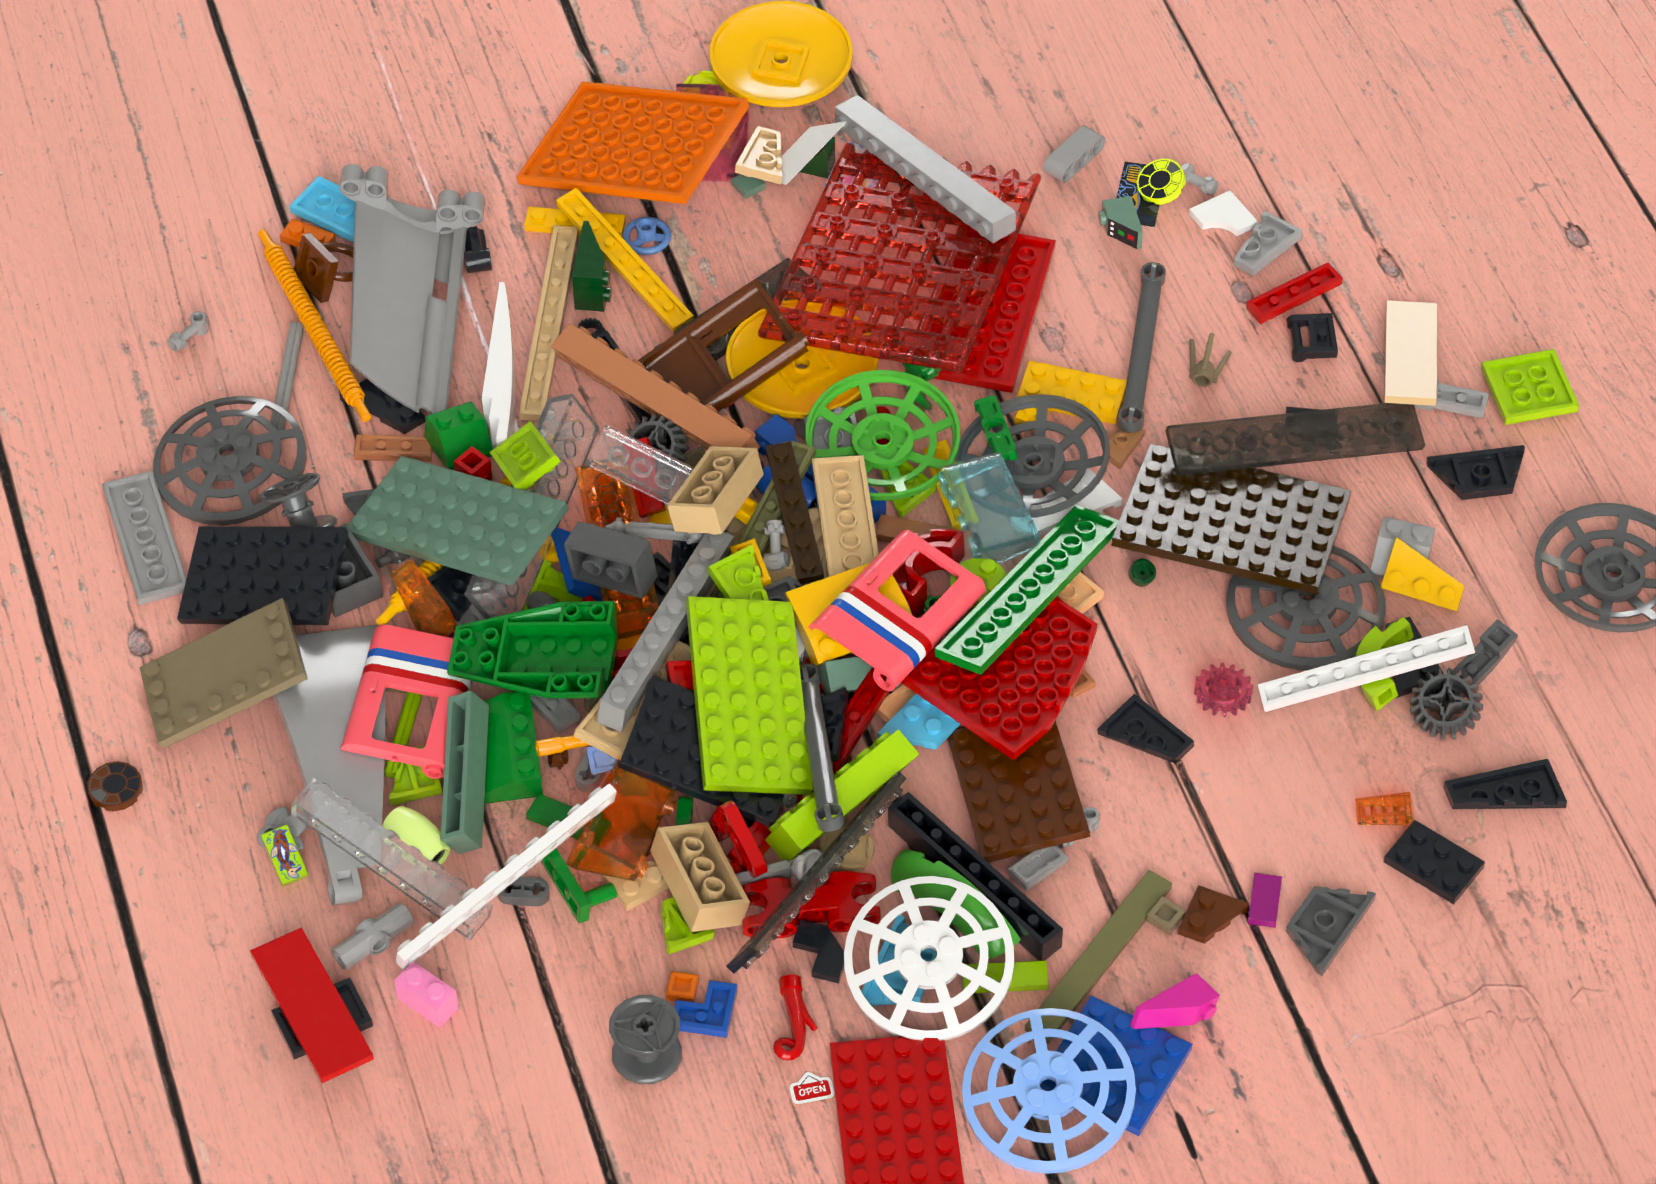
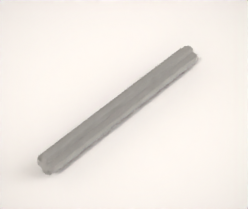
[271,321,304,442]

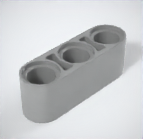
[1043,125,1105,183]

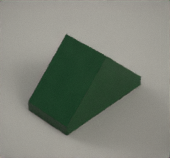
[799,136,835,179]

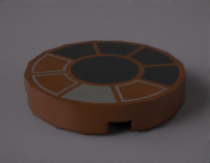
[87,761,143,812]

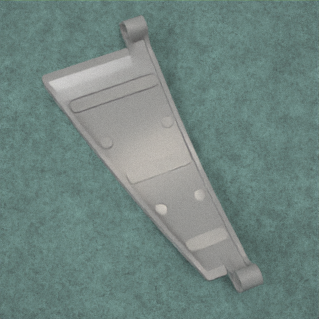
[273,625,386,905]

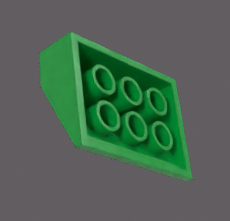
[484,691,543,804]

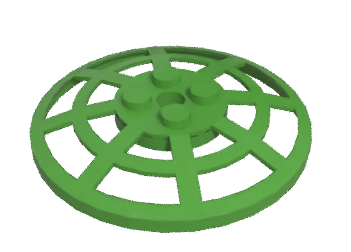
[805,370,960,501]

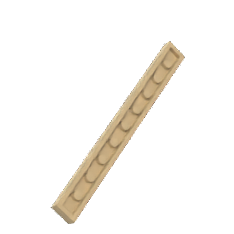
[519,225,579,422]

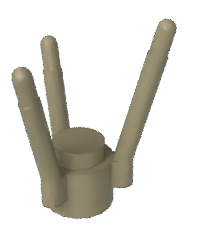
[1189,333,1232,387]

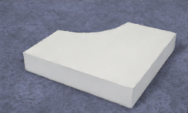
[1189,191,1258,236]

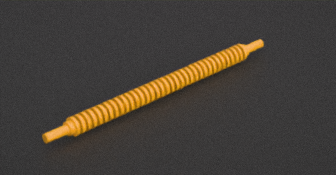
[258,229,371,422]

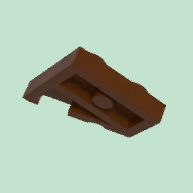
[1178,885,1249,944]

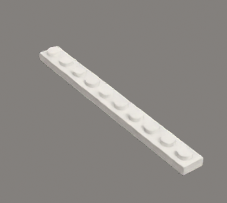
[396,783,617,970]

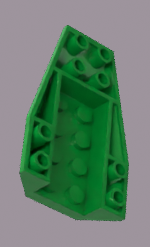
[447,601,618,698]

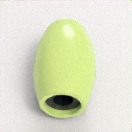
[382,806,450,871]

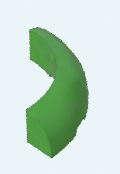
[891,850,1021,959]

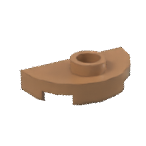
[1109,429,1145,469]

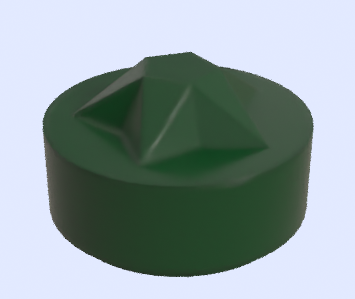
[1128,559,1156,587]

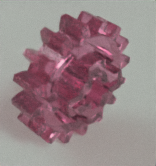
[1194,663,1253,717]

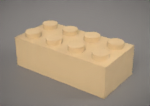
[667,446,764,535]
[650,822,750,932]

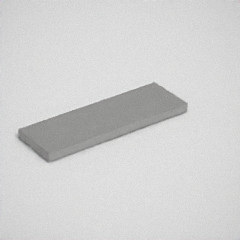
[102,471,186,605]

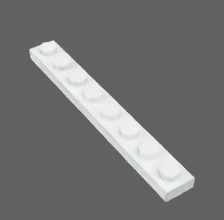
[1258,625,1475,712]

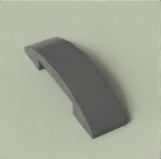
[1428,619,1518,712]

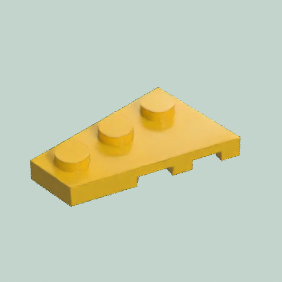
[1381,537,1466,611]

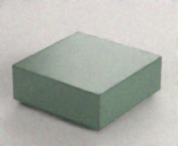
[731,174,765,199]

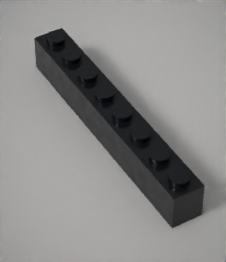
[888,792,1063,961]

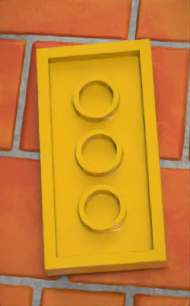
[1017,360,1127,425]

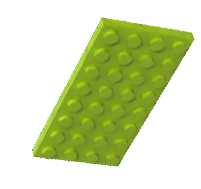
[686,596,813,795]

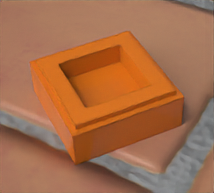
[666,971,699,1002]

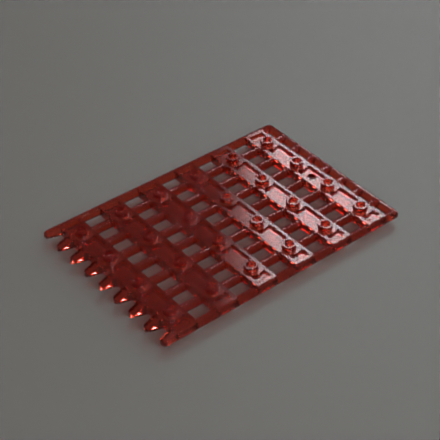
[758,143,1041,372]

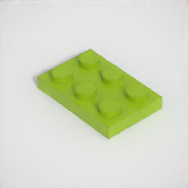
[490,420,561,490]

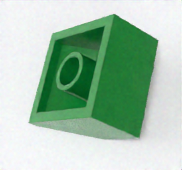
[424,401,493,470]

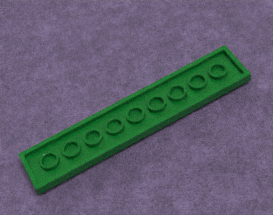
[935,504,1119,675]

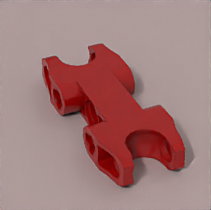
[742,871,881,939]

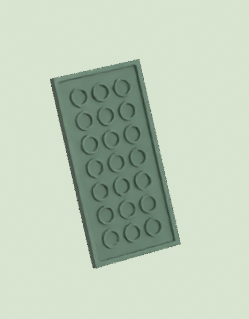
[347,456,569,586]

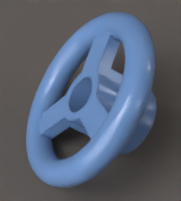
[622,217,671,255]

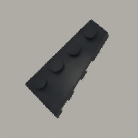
[1443,759,1567,809]

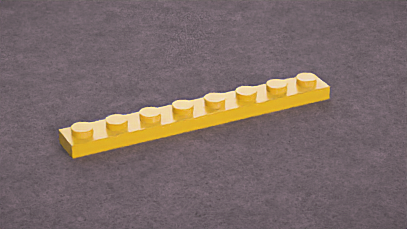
[556,188,694,334]

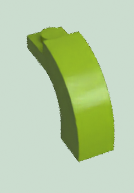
[1356,617,1414,711]

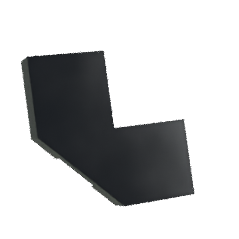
[793,919,844,984]

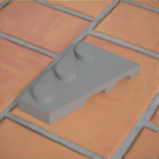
[1234,210,1303,276]

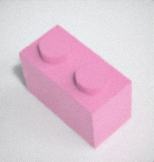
[394,961,459,1028]

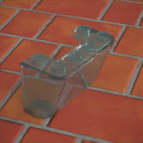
[937,452,1041,564]

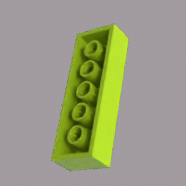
[765,729,919,863]

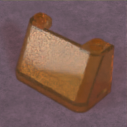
[566,759,677,881]

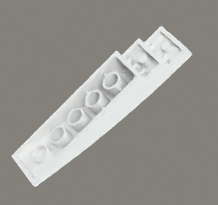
[482,282,515,471]

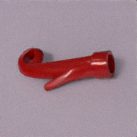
[773,974,817,1061]

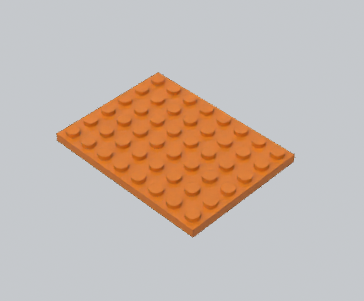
[516,81,749,204]

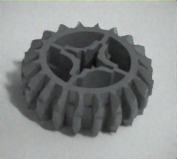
[620,414,690,482]
[1409,667,1483,741]

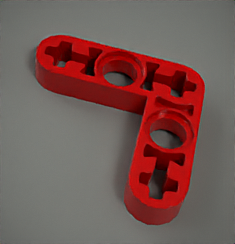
[708,800,768,878]

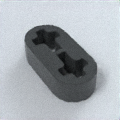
[497,877,550,906]

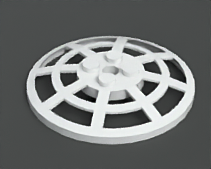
[844,876,1014,1041]

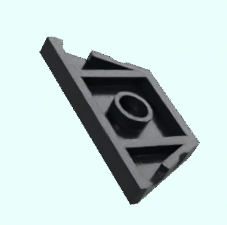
[1426,445,1525,500]

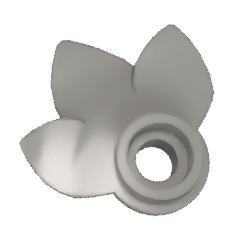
[257,807,310,851]

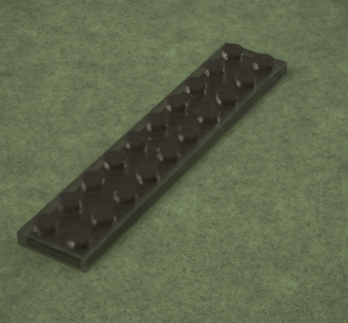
[1165,403,1425,476]
[726,771,907,974]

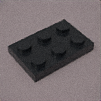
[1384,820,1485,905]
[271,977,373,1060]

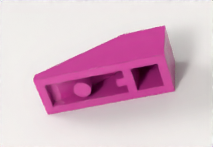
[1130,973,1220,1029]

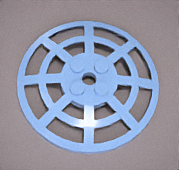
[962,1008,1136,1174]

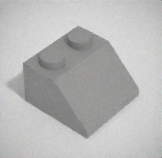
[1371,517,1435,578]

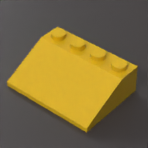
[785,562,912,666]

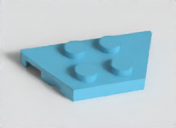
[878,694,961,750]
[861,915,937,1006]

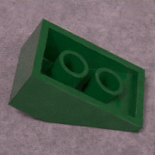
[572,221,612,312]

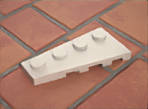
[1010,468,1123,541]

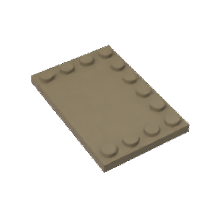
[139,598,308,749]

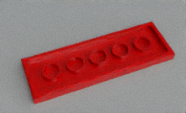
[250,927,374,1083]

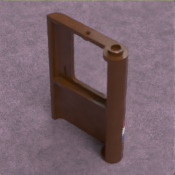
[638,278,810,413]

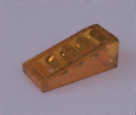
[1355,792,1415,826]

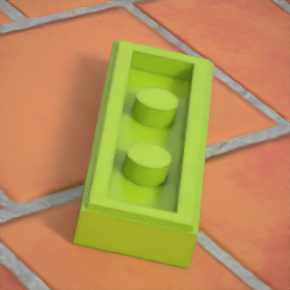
[962,961,1048,993]

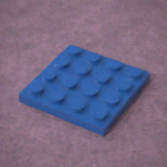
[1040,996,1193,1136]

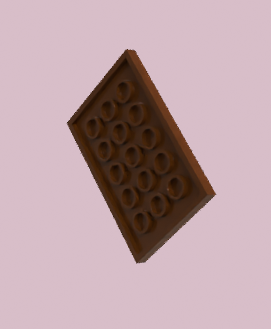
[947,720,1091,863]

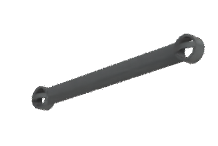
[1118,262,1166,433]
[800,664,845,832]

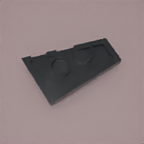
[340,379,426,434]
[821,687,849,762]

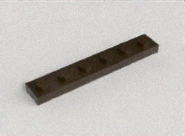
[765,441,824,584]

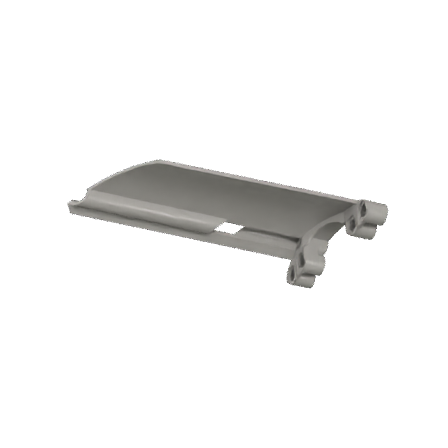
[339,164,485,414]

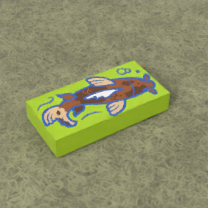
[261,825,308,887]

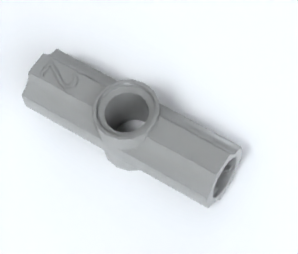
[331,903,414,970]

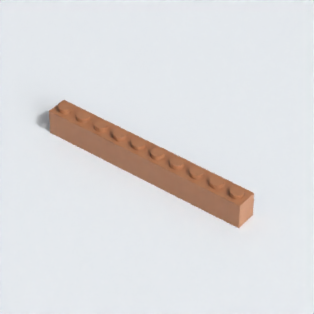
[551,323,760,450]

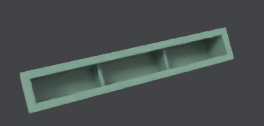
[440,691,489,854]

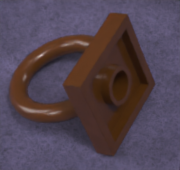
[294,233,354,303]

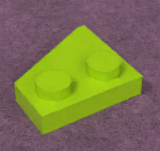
[881,462,937,518]
[389,745,442,806]
[660,897,715,955]

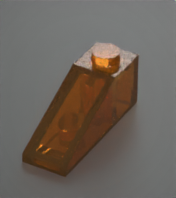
[390,558,457,637]

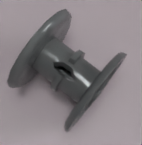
[258,473,337,527]
[609,995,682,1084]

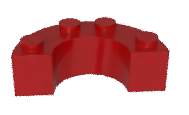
[893,529,965,618]

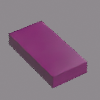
[1248,873,1282,928]

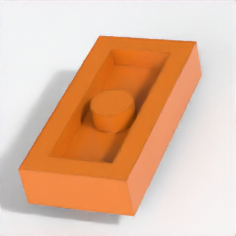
[280,218,336,248]

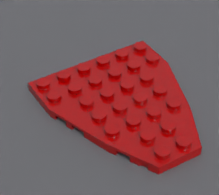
[901,597,1097,760]

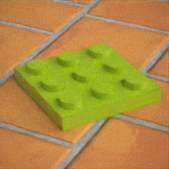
[1481,349,1579,425]

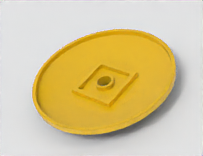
[709,1,853,107]
[726,299,878,419]

